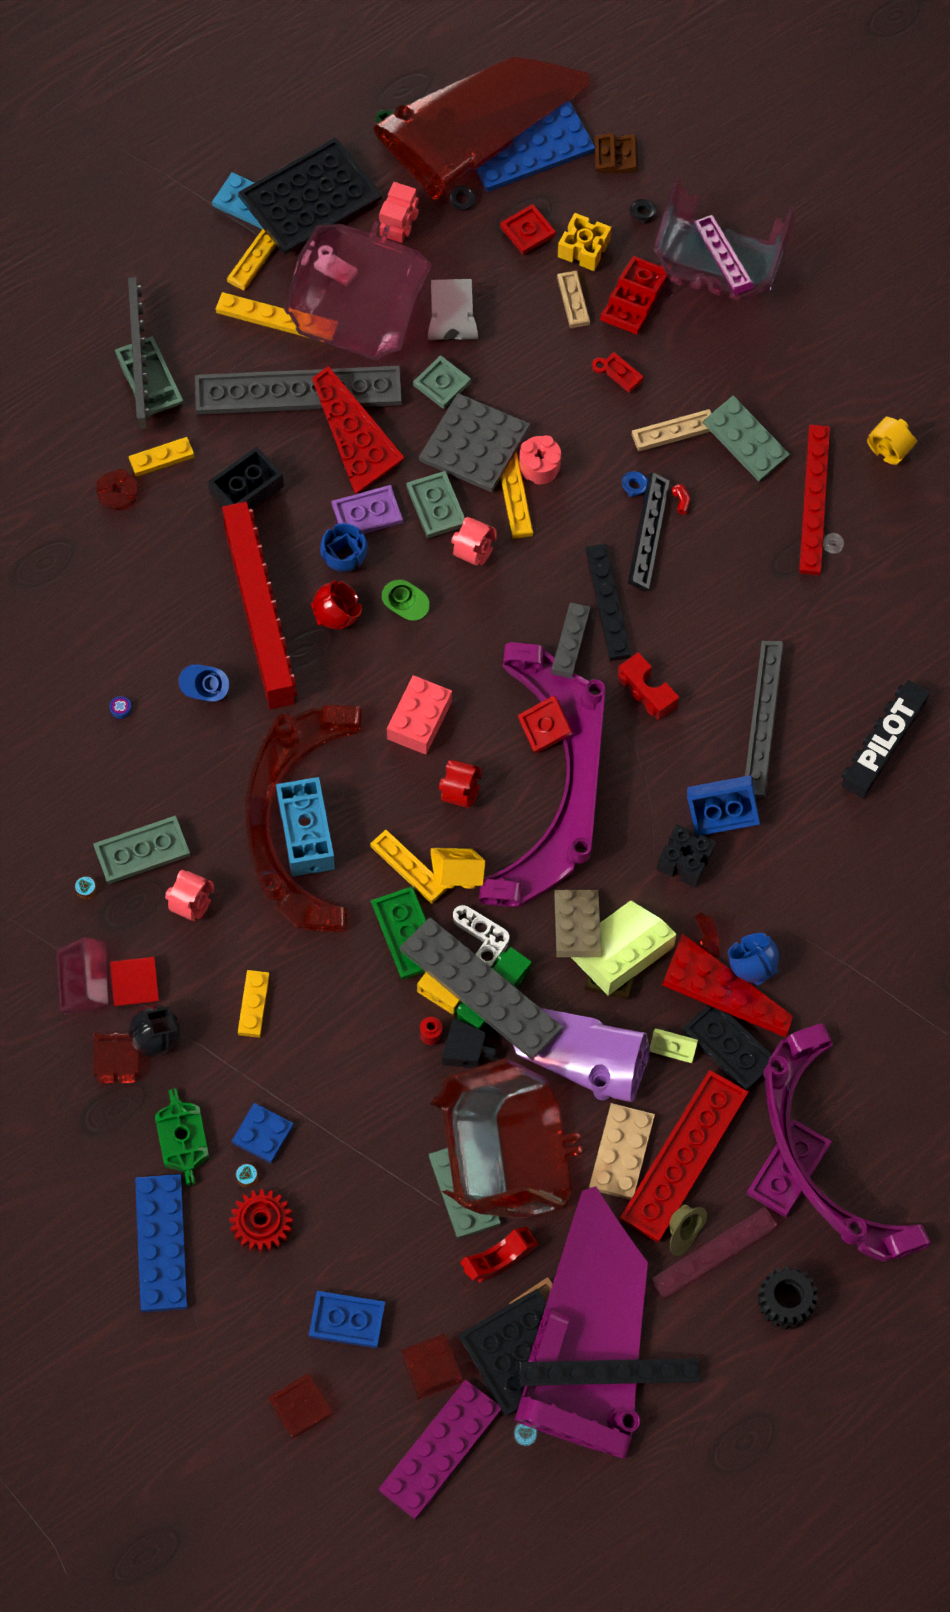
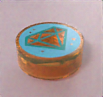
[74,876,97,899]
[235,1163,258,1187]

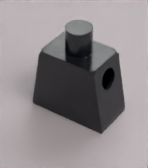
[442,1019,497,1068]

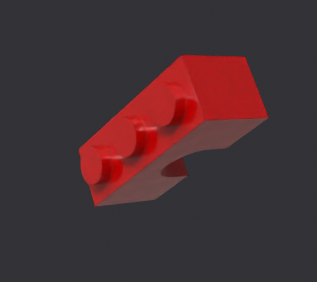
[618,652,679,721]

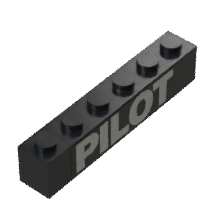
[841,680,930,799]

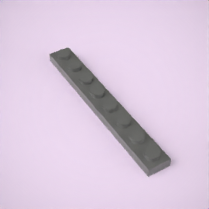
[128,277,150,429]
[745,641,784,799]

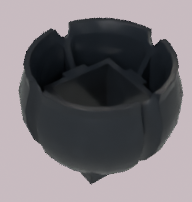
[129,1004,180,1057]

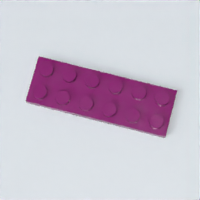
[378,1379,501,1520]

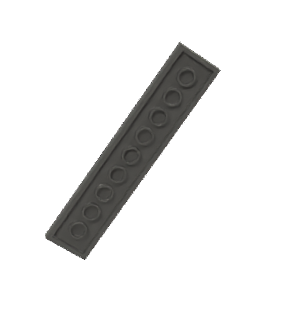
[195,366,402,415]

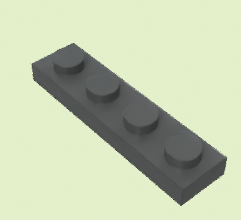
[551,602,590,679]

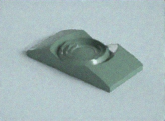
[115,336,183,415]

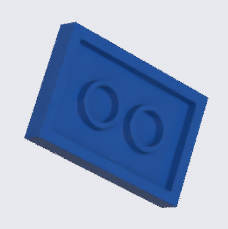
[309,1291,385,1349]

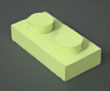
[650,1028,698,1063]

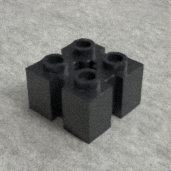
[657,824,716,888]

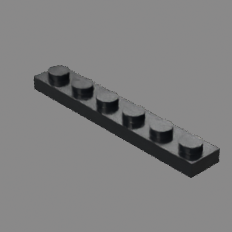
[628,472,670,591]
[585,544,631,661]

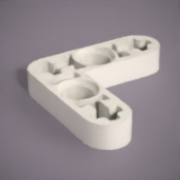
[453,905,509,968]

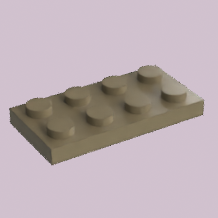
[554,890,601,957]

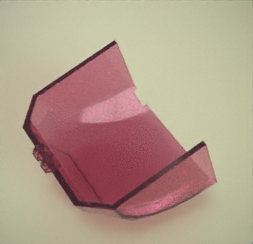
[284,221,432,361]

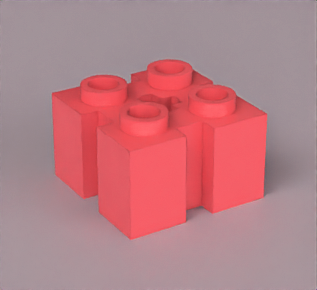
[379,182,419,243]

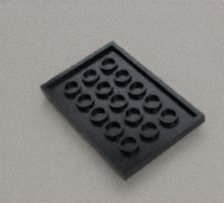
[238,137,382,255]

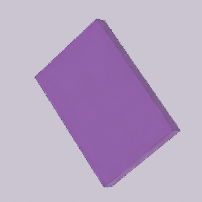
[331,485,403,534]

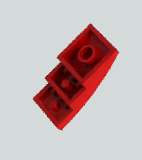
[600,256,670,335]

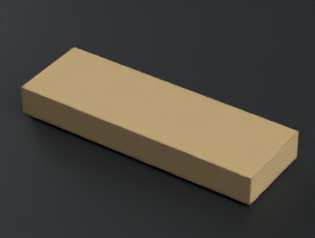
[557,271,590,328]

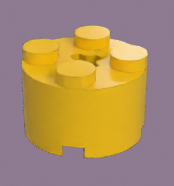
[867,416,917,465]

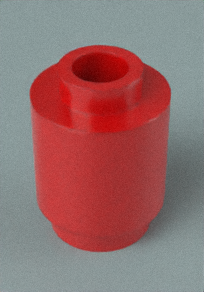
[420,1017,442,1045]

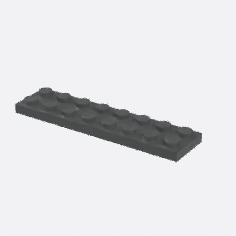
[400,918,563,1061]

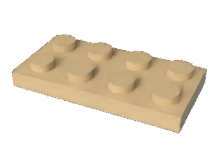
[589,1103,655,1200]

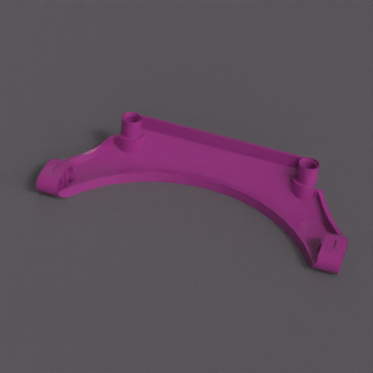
[479,642,605,907]

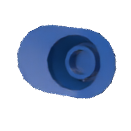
[179,665,229,701]

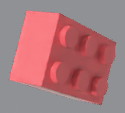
[387,675,452,755]

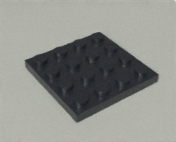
[458,1288,547,1417]

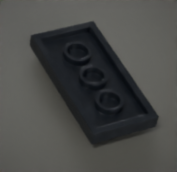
[682,1005,772,1091]

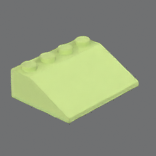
[571,901,677,996]

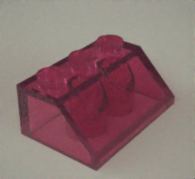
[56,937,108,1014]

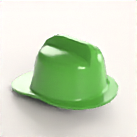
[382,580,429,620]

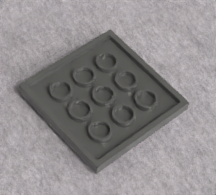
[419,393,531,492]

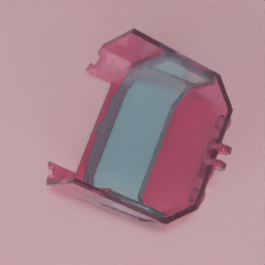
[653,175,795,301]

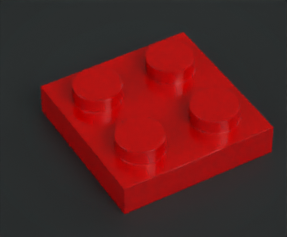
[500,204,556,255]
[517,695,573,754]

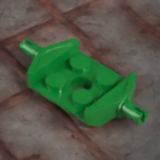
[155,1088,209,1186]

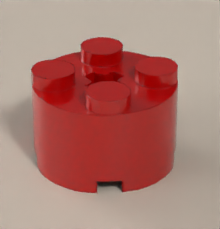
[439,760,482,808]

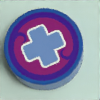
[110,696,132,719]

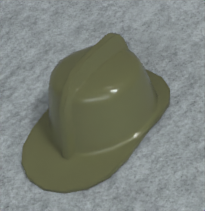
[670,1205,707,1256]

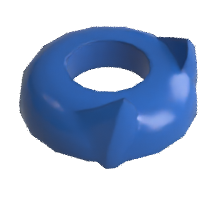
[622,471,647,497]

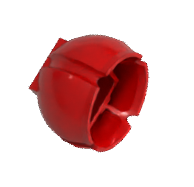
[311,580,362,629]

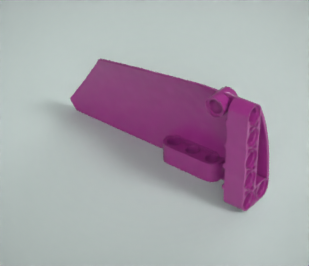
[514,1186,648,1458]

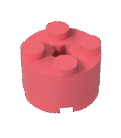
[519,435,561,484]
[451,517,497,566]
[165,870,214,921]

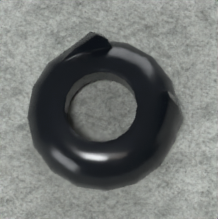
[449,185,475,211]
[630,199,656,224]

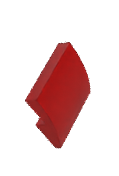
[110,957,159,1006]

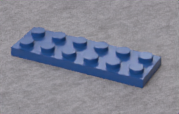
[135,1174,188,1313]

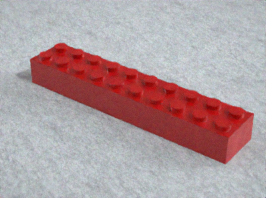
[222,501,297,710]

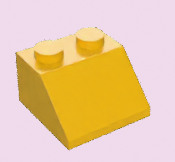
[431,848,485,889]

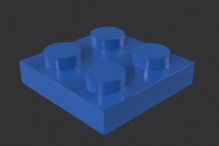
[232,1103,294,1164]

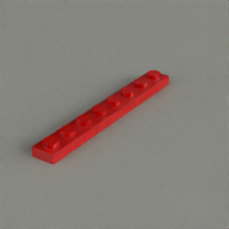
[799,425,830,576]

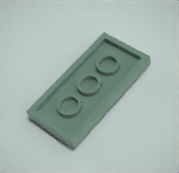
[703,395,789,482]
[93,816,190,885]
[429,1141,501,1240]

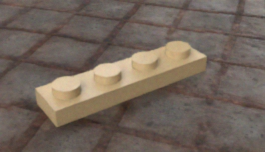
[632,409,711,452]

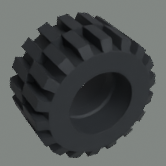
[757,1266,818,1330]

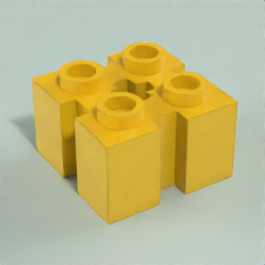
[558,213,611,271]

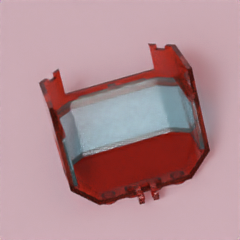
[430,1058,583,1219]

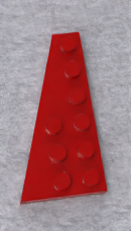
[662,934,793,1037]

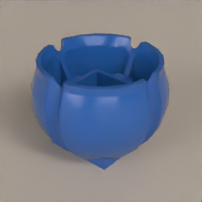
[320,523,368,573]
[728,933,780,985]

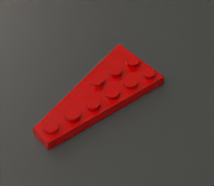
[312,366,405,494]

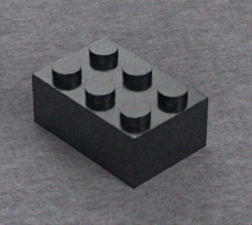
[208,447,284,509]

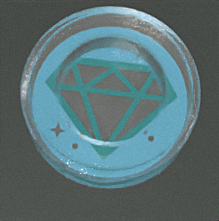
[514,1423,537,1446]

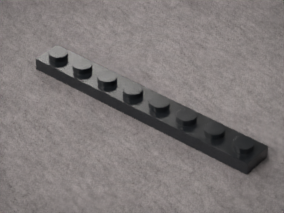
[518,1358,700,1386]

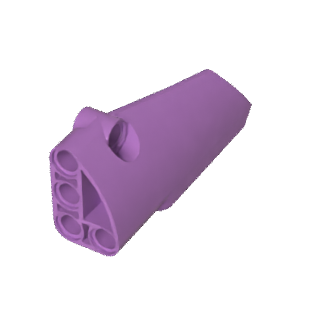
[513,1008,650,1102]

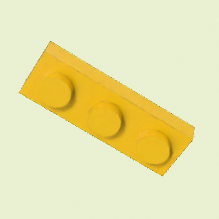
[129,437,195,477]
[238,970,270,1038]

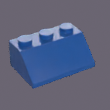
[687,775,760,836]

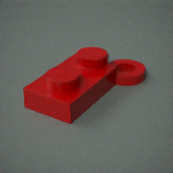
[592,352,644,393]

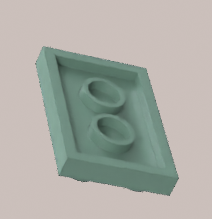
[406,471,465,539]

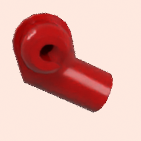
[672,484,691,515]

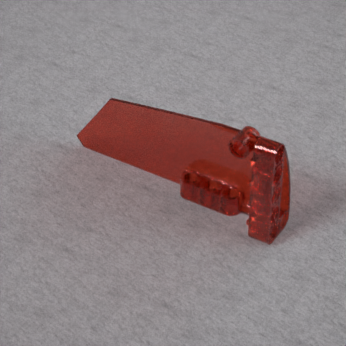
[374,57,590,199]

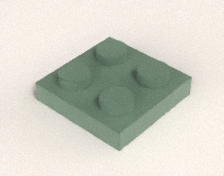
[413,355,471,409]

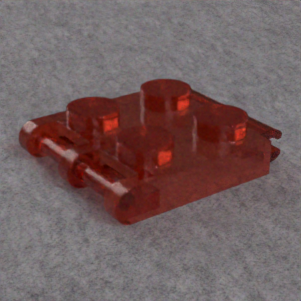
[93,1032,139,1083]

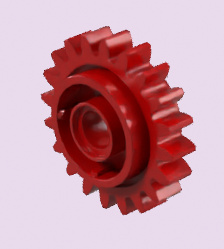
[229,1189,293,1253]

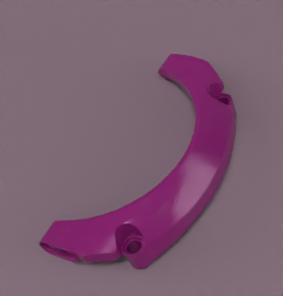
[763,1023,931,1262]

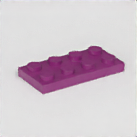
[746,1118,832,1218]

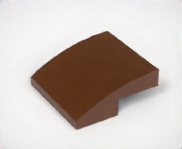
[595,133,638,173]

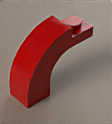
[460,1226,539,1283]

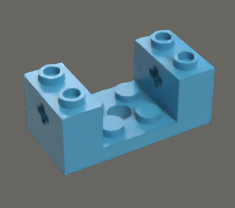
[276,777,335,877]

